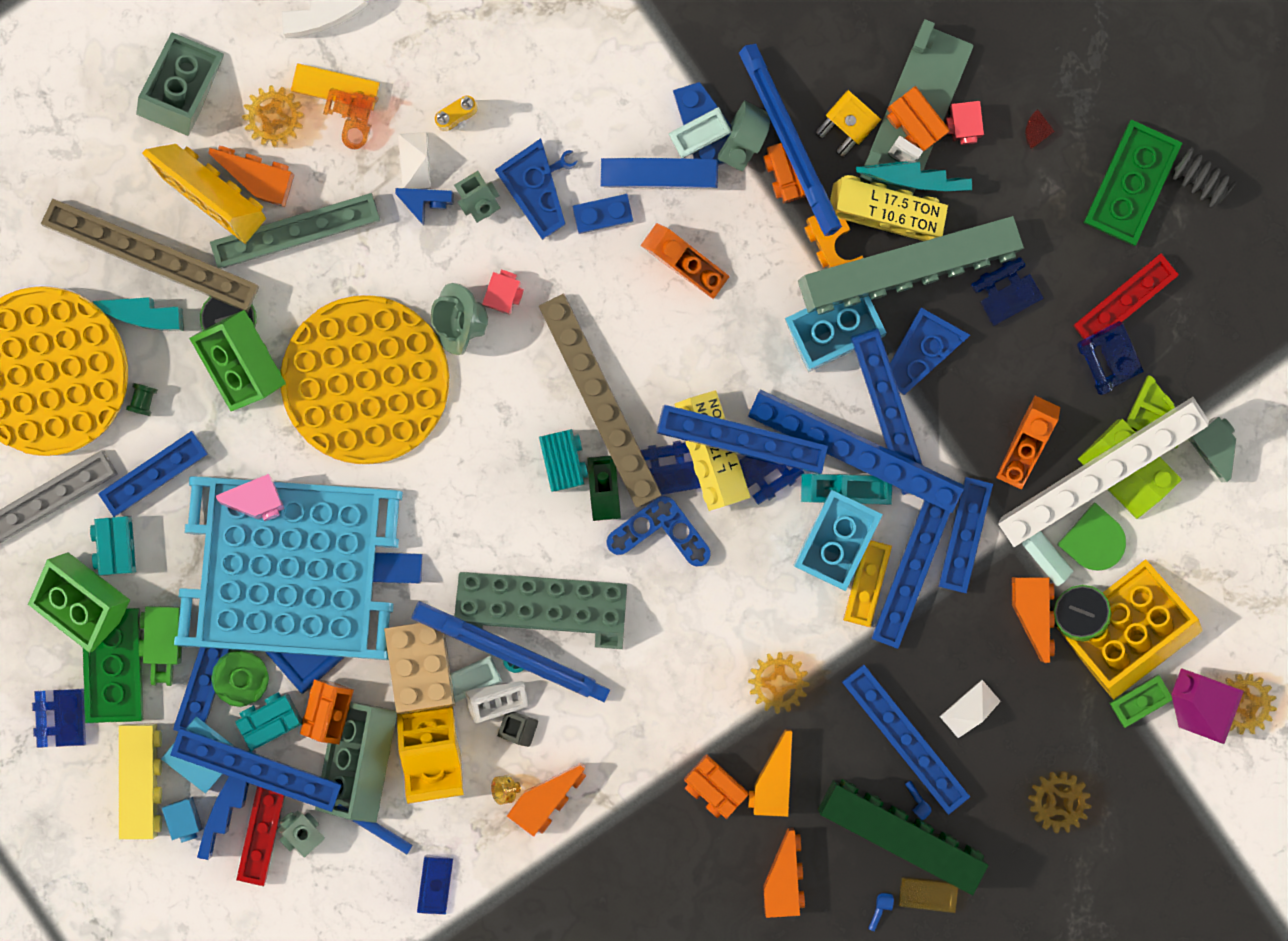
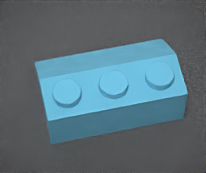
[785,296,887,373]

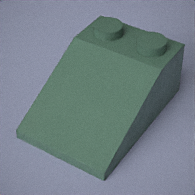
[136,32,224,136]

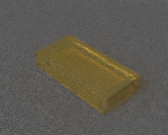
[898,877,958,913]

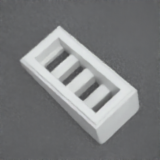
[465,681,529,724]

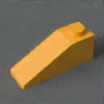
[748,729,792,817]

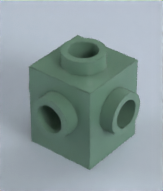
[454,171,501,223]
[277,810,325,858]

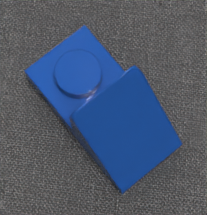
[395,188,454,226]

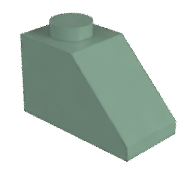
[1188,417,1236,482]

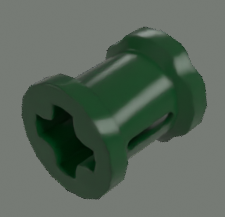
[126,383,158,416]

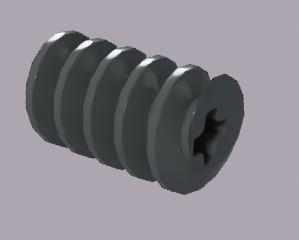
[1173,147,1236,208]

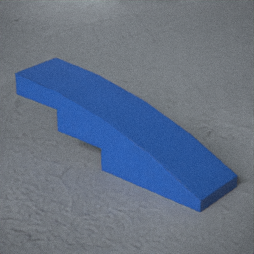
[600,158,718,189]
[197,750,256,860]

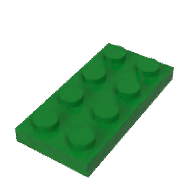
[1083,119,1182,246]
[83,608,143,723]

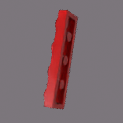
[1073,253,1179,347]
[236,786,285,887]

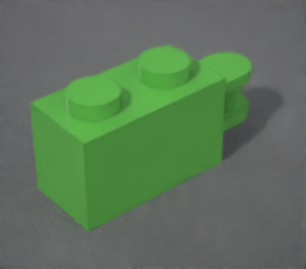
[139,606,182,686]

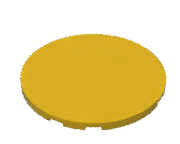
[0,286,128,456]
[280,295,450,464]

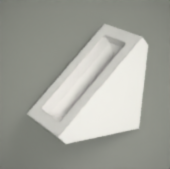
[399,132,431,189]
[939,680,1001,738]

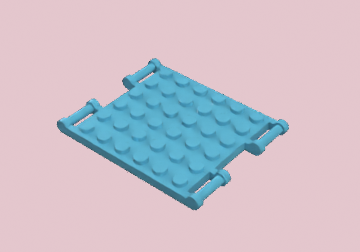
[174,476,403,660]

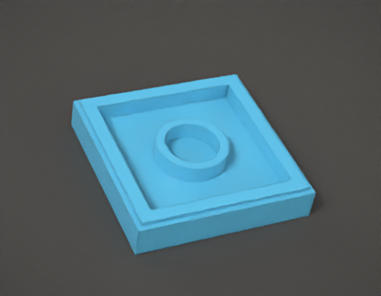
[161,717,234,794]

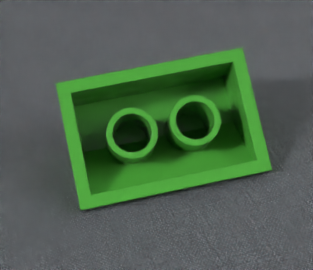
[189,310,286,411]
[28,552,130,653]

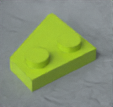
[1126,375,1179,449]

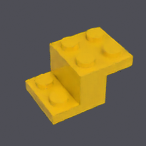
[397,706,464,804]

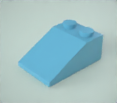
[793,490,883,591]

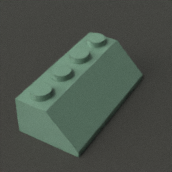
[315,702,397,823]

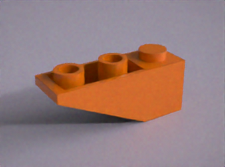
[208,146,294,207]
[640,223,730,299]
[996,396,1061,490]
[1012,577,1055,663]
[507,763,586,837]
[763,827,805,918]

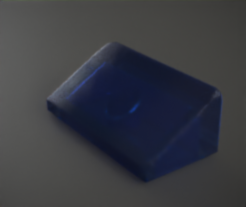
[417,855,453,915]

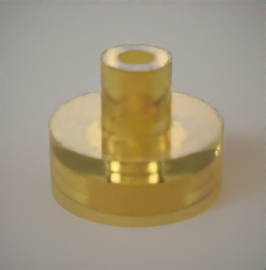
[491,775,521,805]

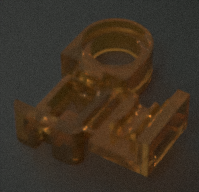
[323,88,379,149]

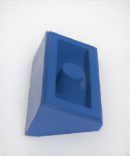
[373,552,422,583]

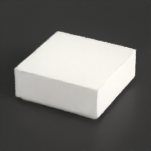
[888,136,923,162]

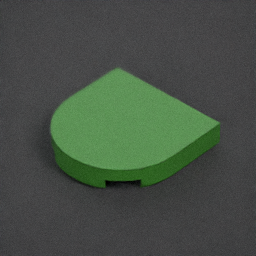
[1057,503,1126,570]

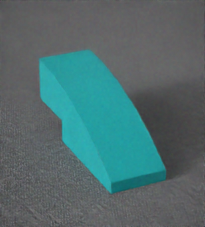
[93,297,184,331]
[801,474,892,505]

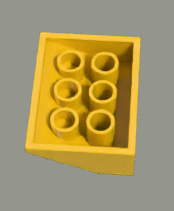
[142,144,267,244]
[1057,559,1203,700]

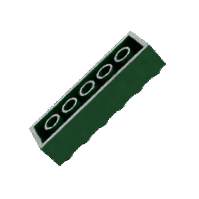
[818,779,989,895]

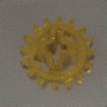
[242,85,305,148]
[748,652,809,714]
[1225,673,1277,735]
[1029,771,1091,833]

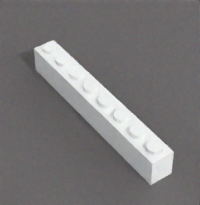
[998,397,1209,547]

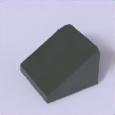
[497,712,538,747]

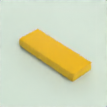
[291,63,380,111]
[843,540,892,628]

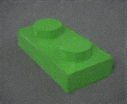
[1109,674,1172,728]

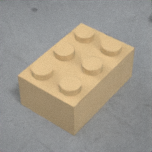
[384,623,455,715]

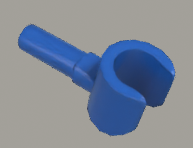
[549,150,578,172]
[905,781,931,820]
[868,893,894,931]

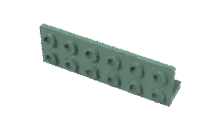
[859,19,973,194]
[454,572,627,649]

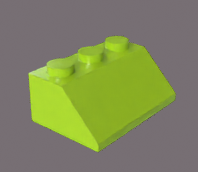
[1078,419,1182,519]

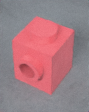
[946,101,984,145]
[482,269,524,315]

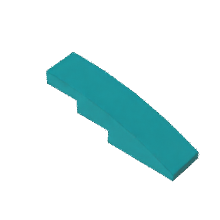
[856,161,972,191]

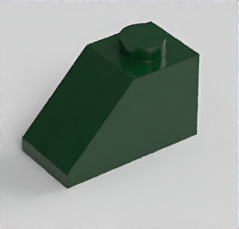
[587,456,621,521]

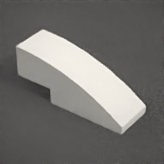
[282,0,369,38]

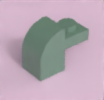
[718,100,770,172]

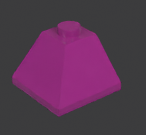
[1171,668,1244,744]

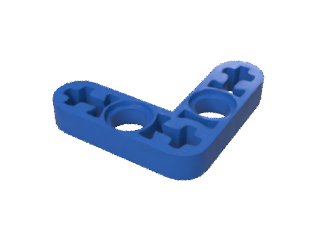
[606,496,710,567]

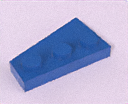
[673,82,731,166]
[495,138,566,240]
[890,308,970,395]

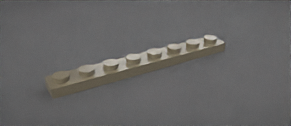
[41,198,259,312]
[539,293,662,508]

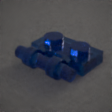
[971,257,1044,326]
[641,440,701,495]
[739,456,805,505]
[32,688,86,748]

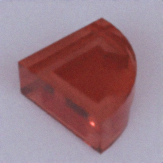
[1025,109,1055,149]

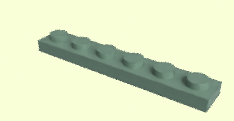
[210,193,381,269]

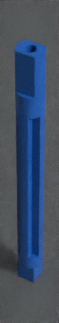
[739,44,842,236]
[411,601,610,703]

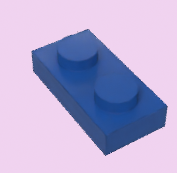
[572,194,633,234]

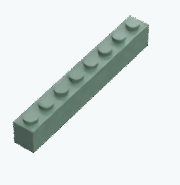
[798,216,1024,315]

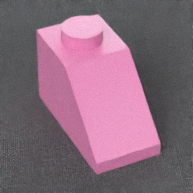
[216,474,284,521]

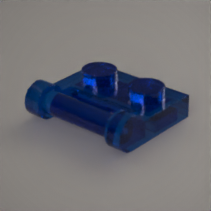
[1077,321,1144,395]

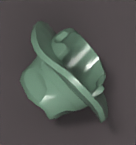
[431,283,488,355]

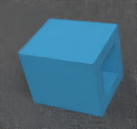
[162,797,203,843]

